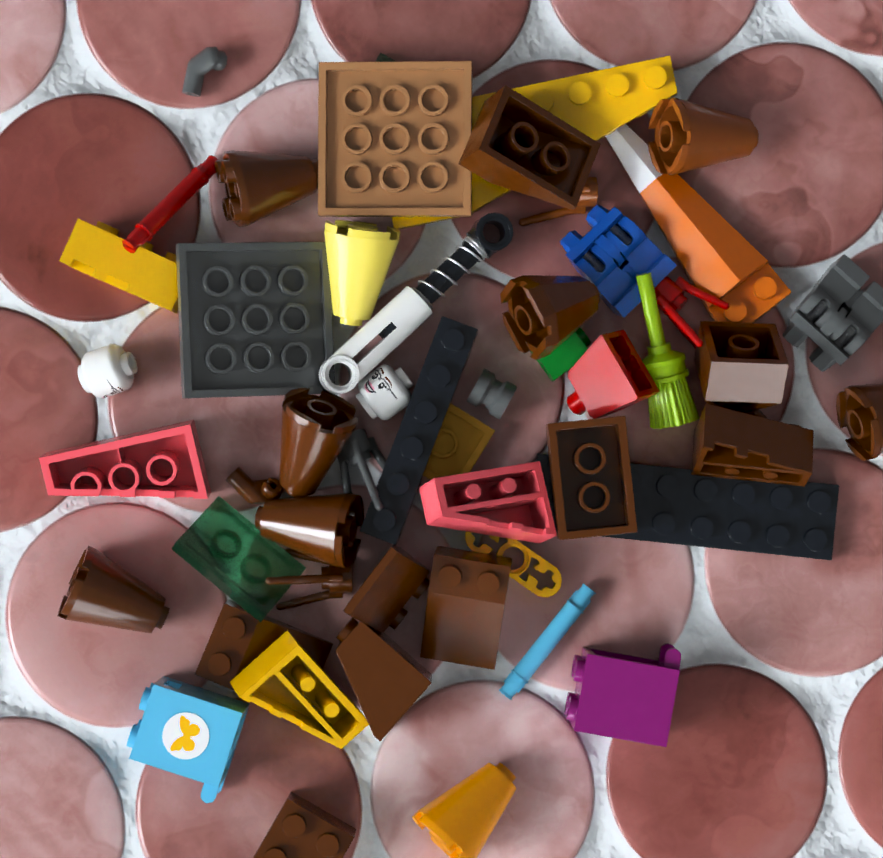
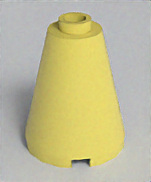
[324,220,400,326]

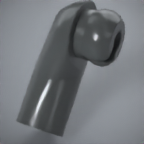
[182,47,228,97]

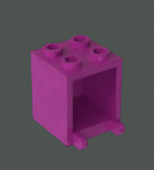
[564,643,681,747]

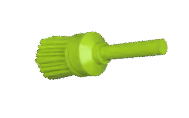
[636,272,699,429]

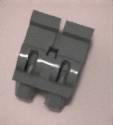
[783,254,883,372]

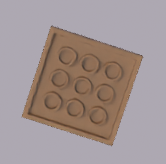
[318,61,473,217]

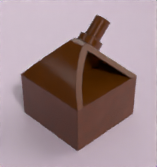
[694,321,789,418]

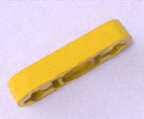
[465,532,562,597]

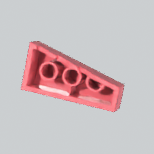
[39,420,211,499]

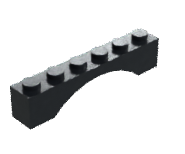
[360,316,478,545]

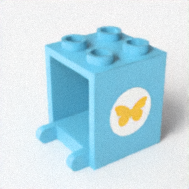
[127,676,250,803]

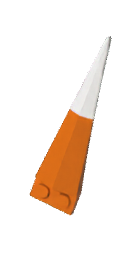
[605,124,791,323]

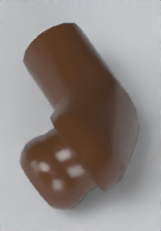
[226,467,283,504]

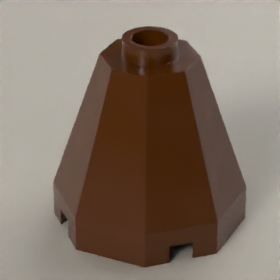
[500,275,600,360]

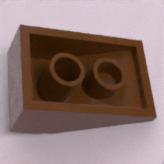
[459,85,601,210]
[343,544,430,633]
[420,546,513,670]
[195,600,333,691]

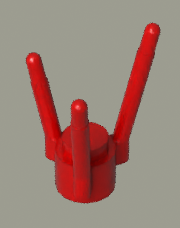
[654,276,730,349]

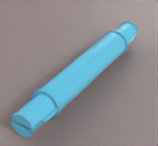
[499,583,596,700]

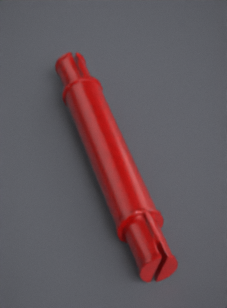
[122,155,218,253]

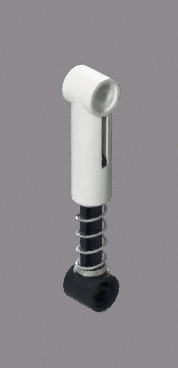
[318,212,514,394]

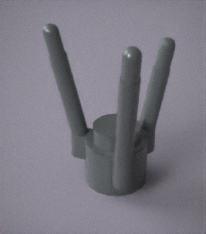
[337,429,387,511]

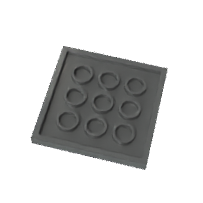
[176,242,335,399]

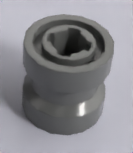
[467,368,517,420]

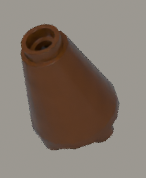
[215,150,318,227]

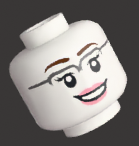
[78,344,138,399]
[355,364,414,420]

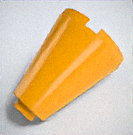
[412,762,516,858]

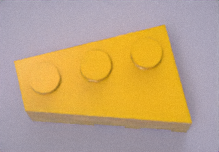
[230,630,369,749]

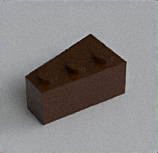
[691,403,814,487]

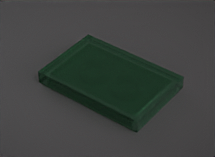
[172,496,306,623]

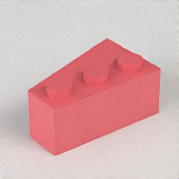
[419,461,557,544]

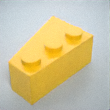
[59,218,178,313]

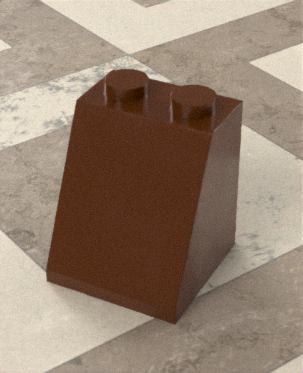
[335,617,432,741]

